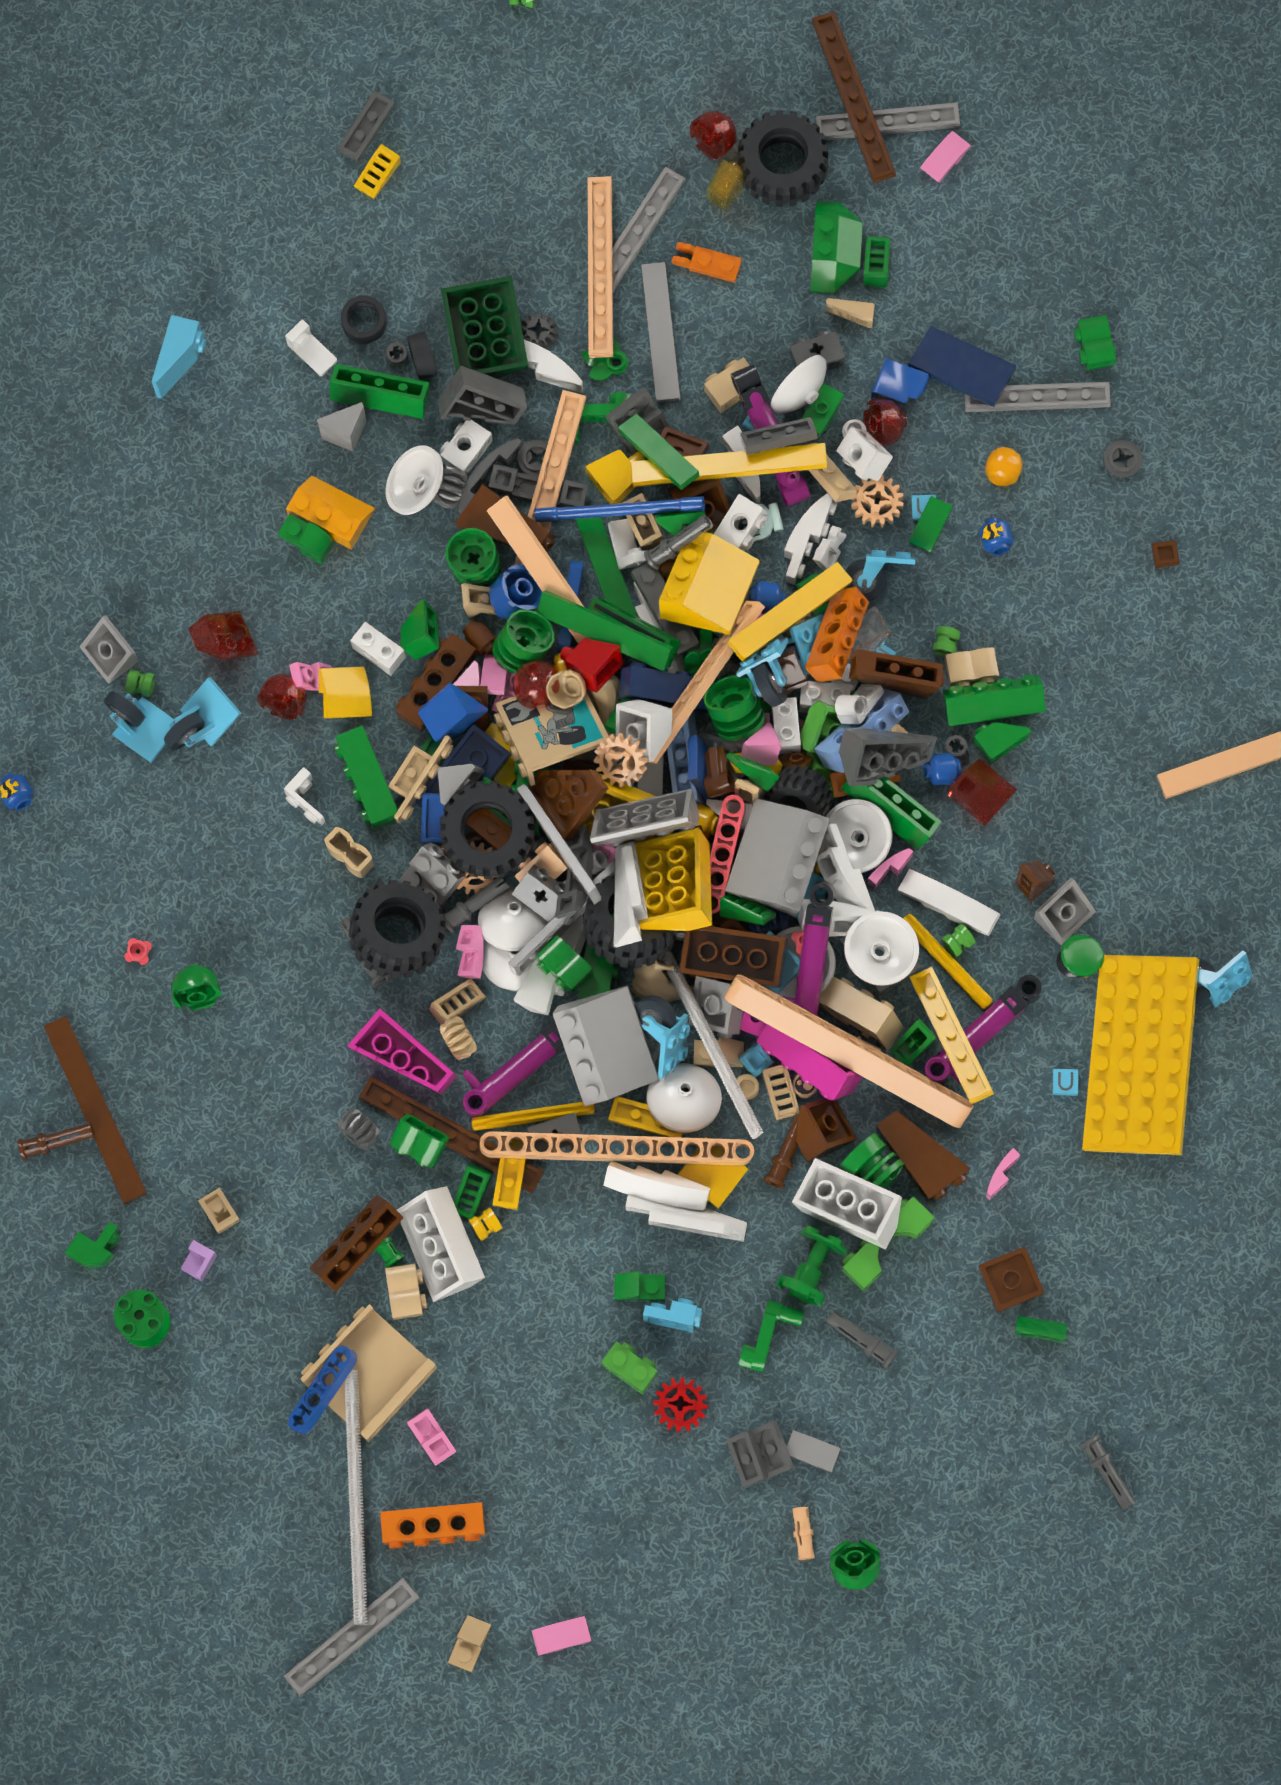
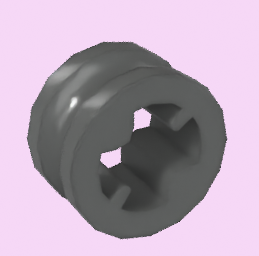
[386,342,408,366]
[945,735,967,759]

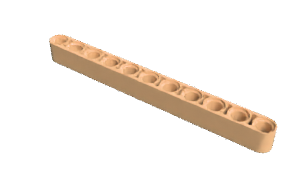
[724,975,974,1128]
[480,1132,754,1166]

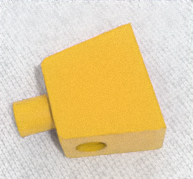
[585,450,645,504]

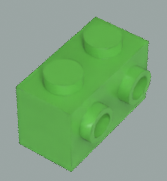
[602,1341,658,1395]

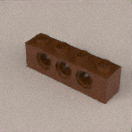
[396,633,477,733]
[309,1195,404,1292]

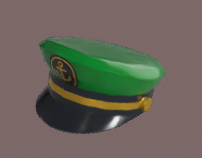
[1056,935,1104,978]

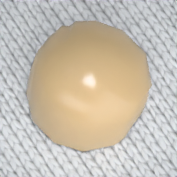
[546,670,587,709]

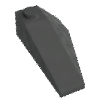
[839,728,937,786]

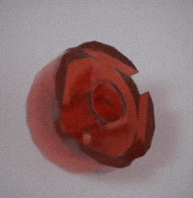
[689,111,737,160]
[863,399,907,447]
[513,660,560,709]
[257,674,307,720]

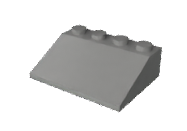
[590,789,700,847]
[724,799,830,916]
[553,986,659,1106]

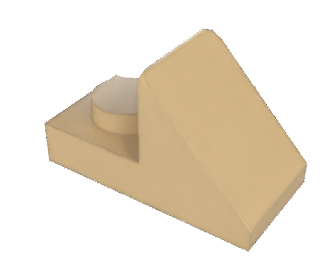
[461,583,496,618]
[694,1037,744,1067]
[198,1188,240,1234]
[448,1615,491,1673]

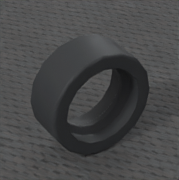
[341,295,387,344]
[407,331,437,380]

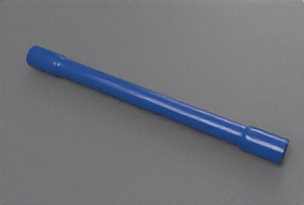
[534,496,705,523]

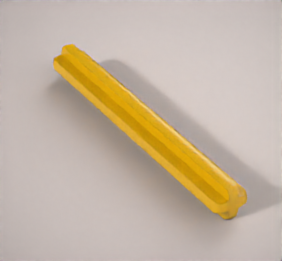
[903,914,993,1009]
[471,1102,595,1131]

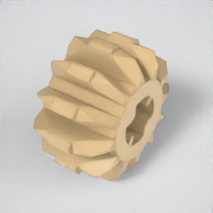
[440,1016,477,1060]

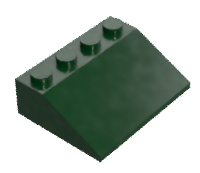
[441,275,529,379]

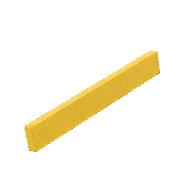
[631,443,827,487]

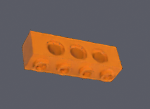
[805,587,869,683]
[380,1502,485,1549]

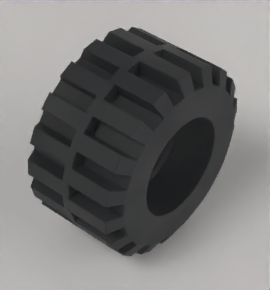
[765,765,833,817]

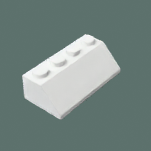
[792,1158,902,1250]
[397,1186,485,1302]

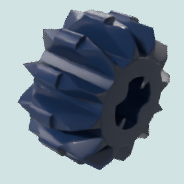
[747,906,789,935]

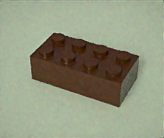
[679,926,788,988]

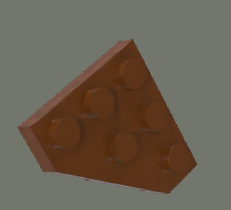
[527,770,609,841]

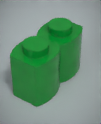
[1073,315,1116,370]
[536,935,593,993]
[389,1114,449,1168]

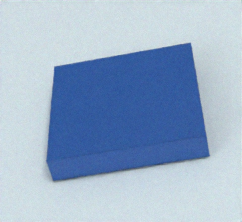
[688,735,716,800]

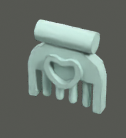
[742,503,784,542]

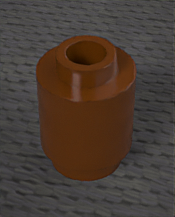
[462,620,496,656]

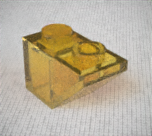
[707,159,743,211]

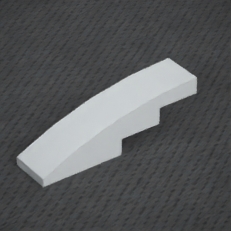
[898,869,1000,936]
[603,1161,711,1211]

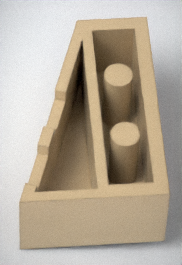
[819,976,904,1052]

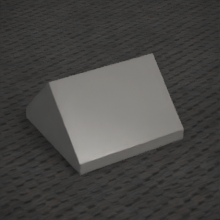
[317,402,367,451]
[80,616,139,684]
[437,764,485,806]
[1034,878,1096,945]

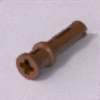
[763,1113,799,1189]
[17,1122,95,1161]

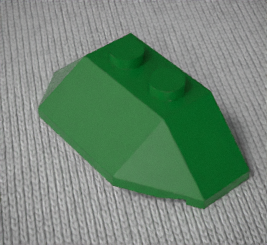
[810,201,863,294]

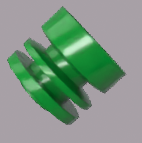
[446,528,501,587]
[492,609,555,675]
[704,676,766,741]
[838,1133,905,1189]

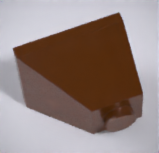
[667,478,730,532]
[796,1098,857,1162]

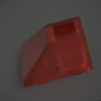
[188,611,259,660]
[948,758,1017,826]

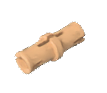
[792,1507,815,1560]

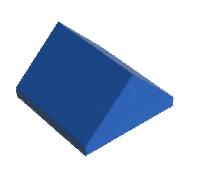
[418,682,488,742]

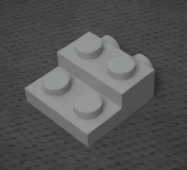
[399,843,466,906]
[688,976,743,1038]

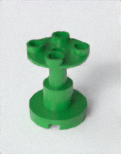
[776,1226,847,1307]
[114,1290,171,1348]

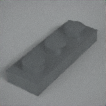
[337,91,395,163]
[740,417,818,455]

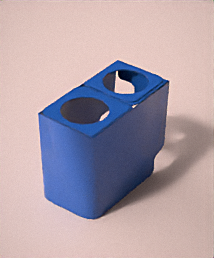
[871,358,929,409]

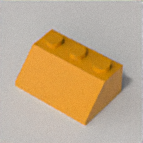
[286,476,375,550]

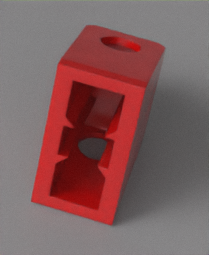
[560,638,623,693]

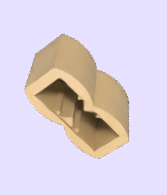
[945,648,999,687]
[324,827,374,878]
[385,1264,427,1320]

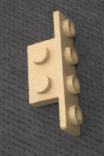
[388,735,453,824]

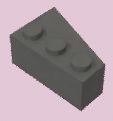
[438,366,527,424]

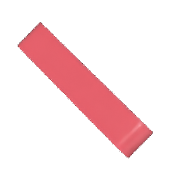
[710,795,745,916]

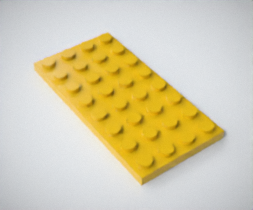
[1082,955,1199,1155]

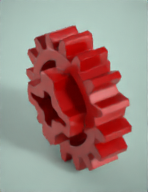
[653,1377,708,1433]

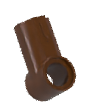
[704,746,735,798]

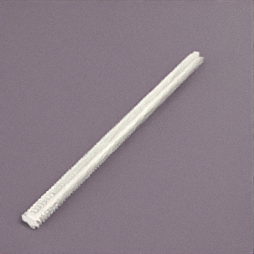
[662,951,764,1139]
[344,1370,368,1625]

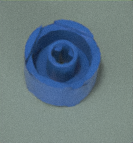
[489,564,542,619]

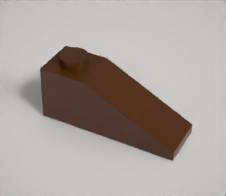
[1015,860,1055,903]

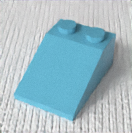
[152,315,206,398]

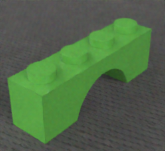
[842,1197,935,1292]

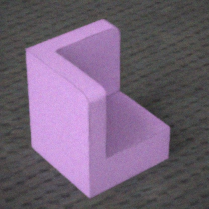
[181,1240,217,1281]

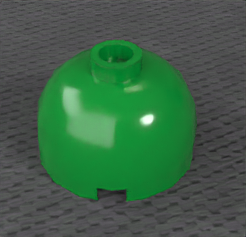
[171,964,222,1010]
[830,1539,881,1590]

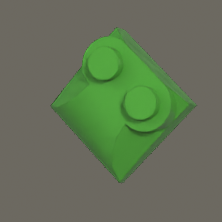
[800,701,841,753]

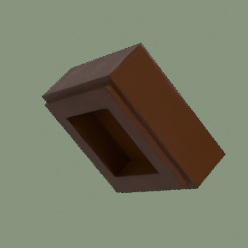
[1151,540,1180,568]

